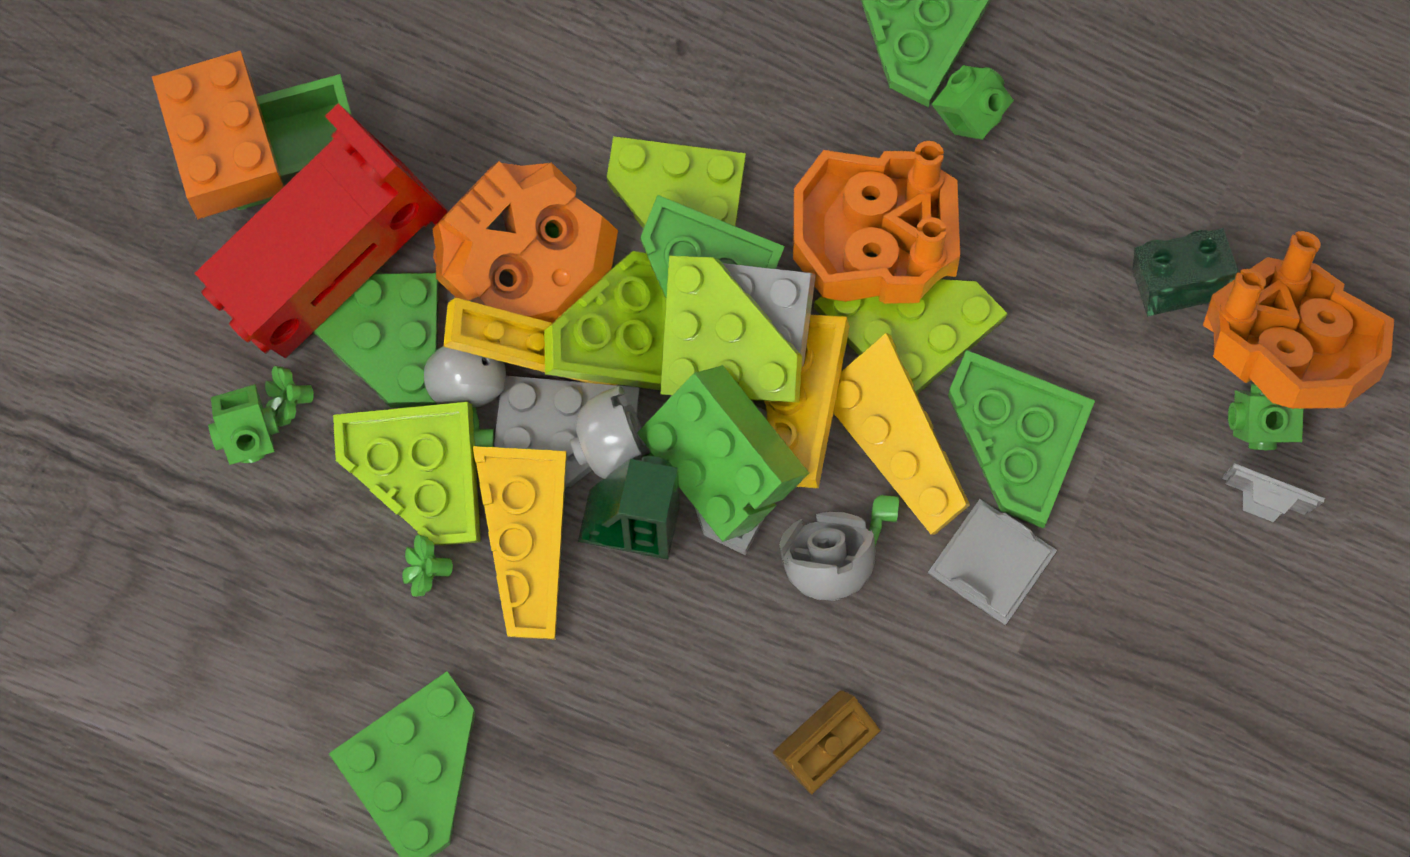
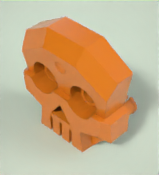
[793,141,960,304]
[432,161,618,323]
[1203,231,1394,409]

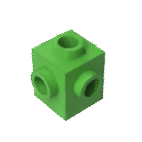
[932,65,1014,140]
[1228,383,1304,450]
[208,384,279,465]

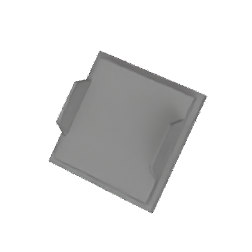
[1222,463,1325,522]
[928,499,1057,626]

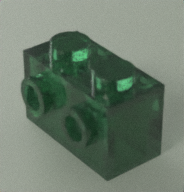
[1132,228,1239,317]

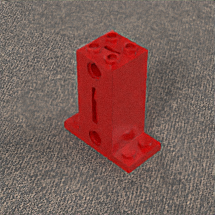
[195,103,448,359]

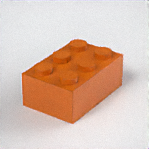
[152,50,284,219]

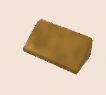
[773,690,881,794]

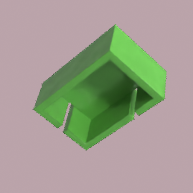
[237,74,352,210]
[637,365,809,542]

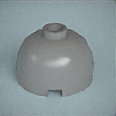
[570,385,650,479]
[779,512,876,601]

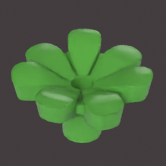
[265,366,314,427]
[402,535,453,597]

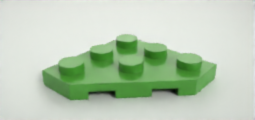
[861,0,991,108]
[640,195,785,299]
[313,273,439,408]
[948,350,1095,529]
[329,671,475,857]

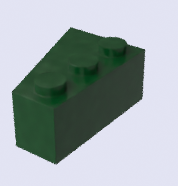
[578,456,680,560]

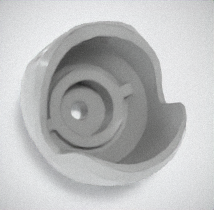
[424,346,506,408]

